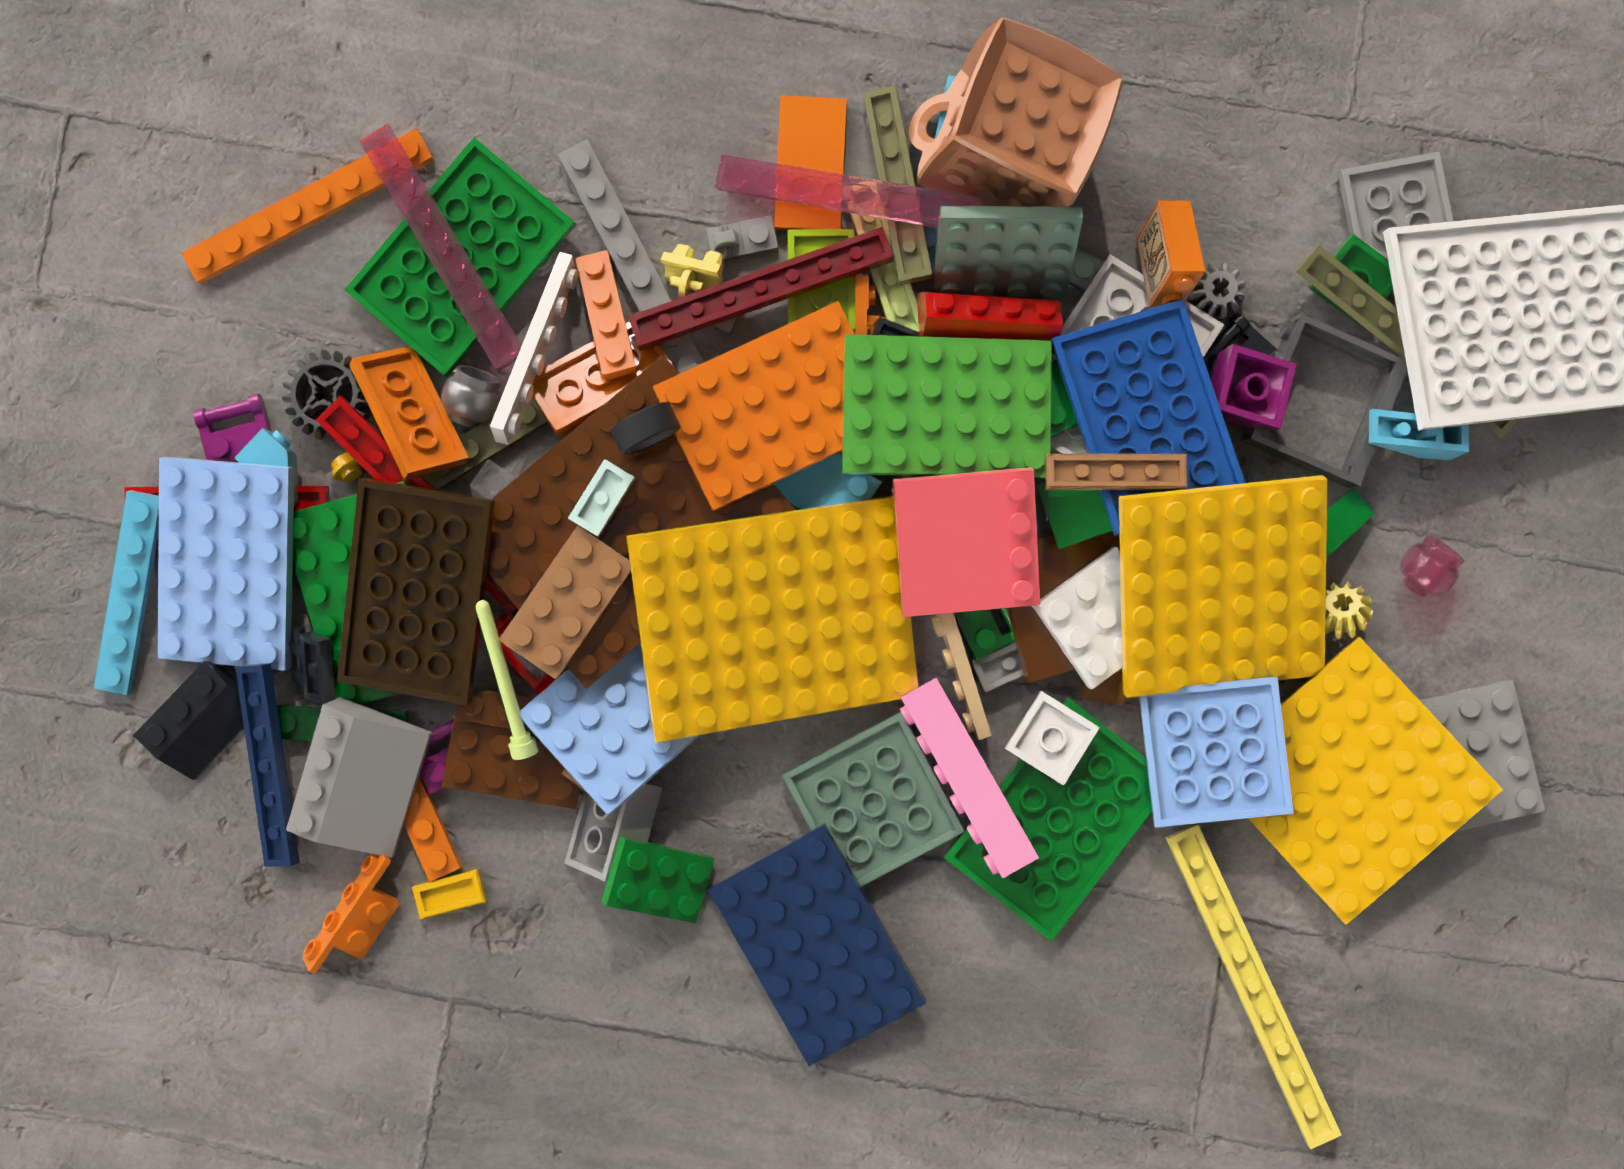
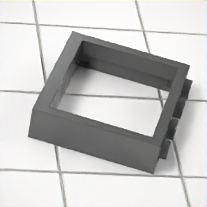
[1240,314,1408,488]

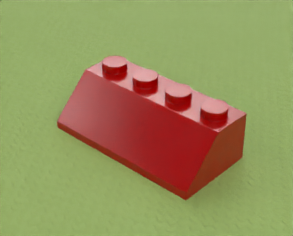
[917,292,1063,354]

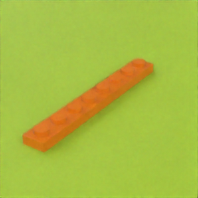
[181,128,435,284]

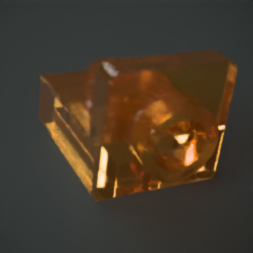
[1079,671,1130,706]

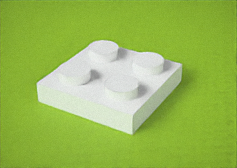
[1005,691,1100,785]

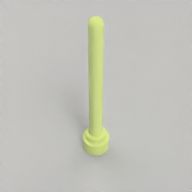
[476,600,539,760]

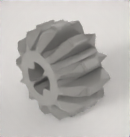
[1188,262,1246,319]

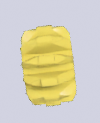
[1325,581,1373,640]

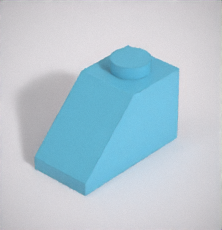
[235,428,298,506]

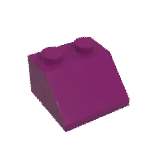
[1211,344,1297,430]

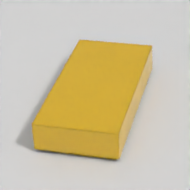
[412,868,487,920]

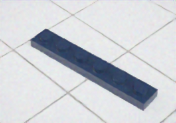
[235,663,300,867]

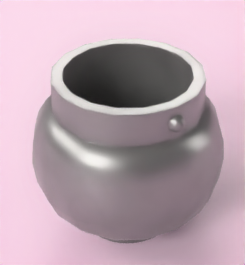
[441,365,500,427]

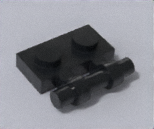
[289,626,336,705]

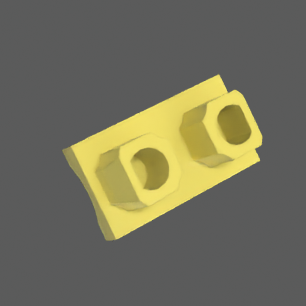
[661,244,724,298]

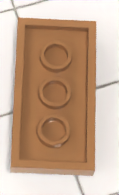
[499,525,631,679]

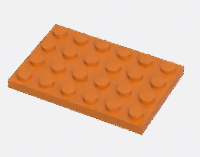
[653,301,854,512]

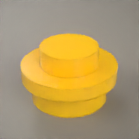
[331,452,364,482]

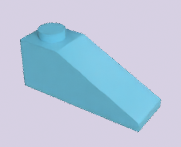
[1369,409,1469,461]

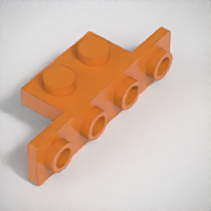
[303,854,400,974]

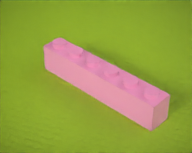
[900,678,1039,878]

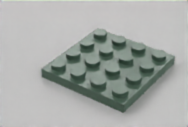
[932,206,1083,300]
[782,712,965,887]

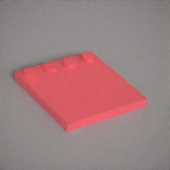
[893,467,1040,617]

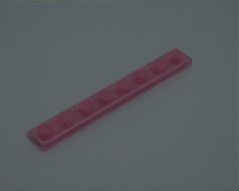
[359,123,522,372]
[715,154,984,228]

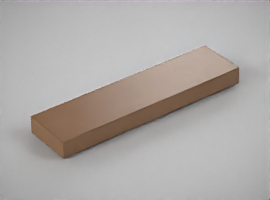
[1045,454,1187,490]

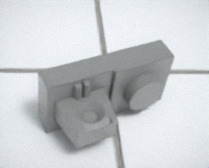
[706,215,778,261]

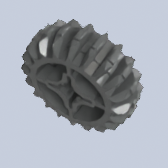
[282,350,370,441]

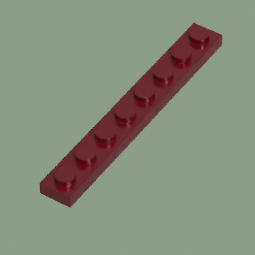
[628,227,894,351]

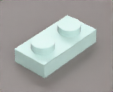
[568,459,635,537]

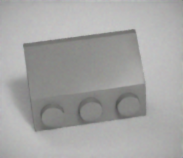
[564,782,662,882]

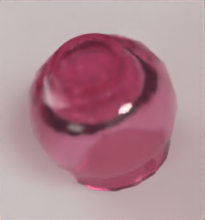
[1400,535,1465,597]

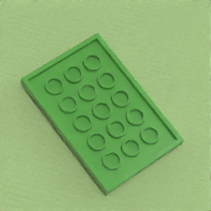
[842,334,1051,479]

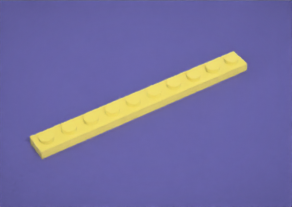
[1165,823,1342,1149]

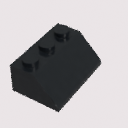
[132,661,244,780]

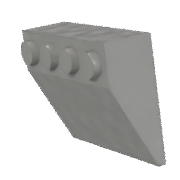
[286,697,432,858]

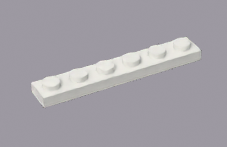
[490,252,579,445]

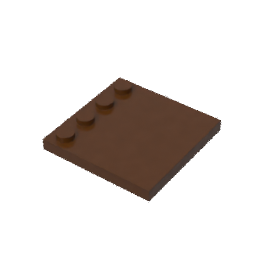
[1007,531,1120,683]

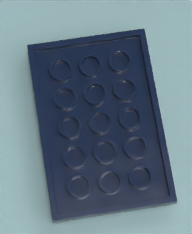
[708,823,927,1066]

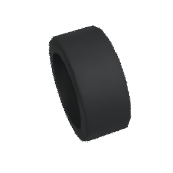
[610,402,681,455]

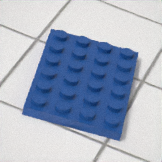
[1051,299,1245,536]

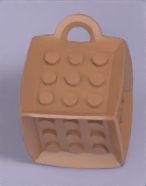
[908,17,1123,207]

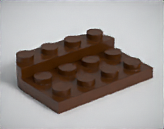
[441,691,580,809]

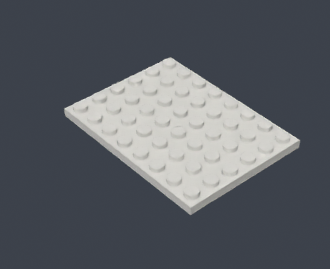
[1383,205,1624,431]

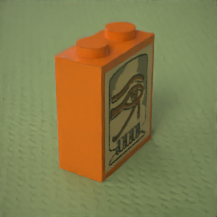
[1136,200,1205,308]

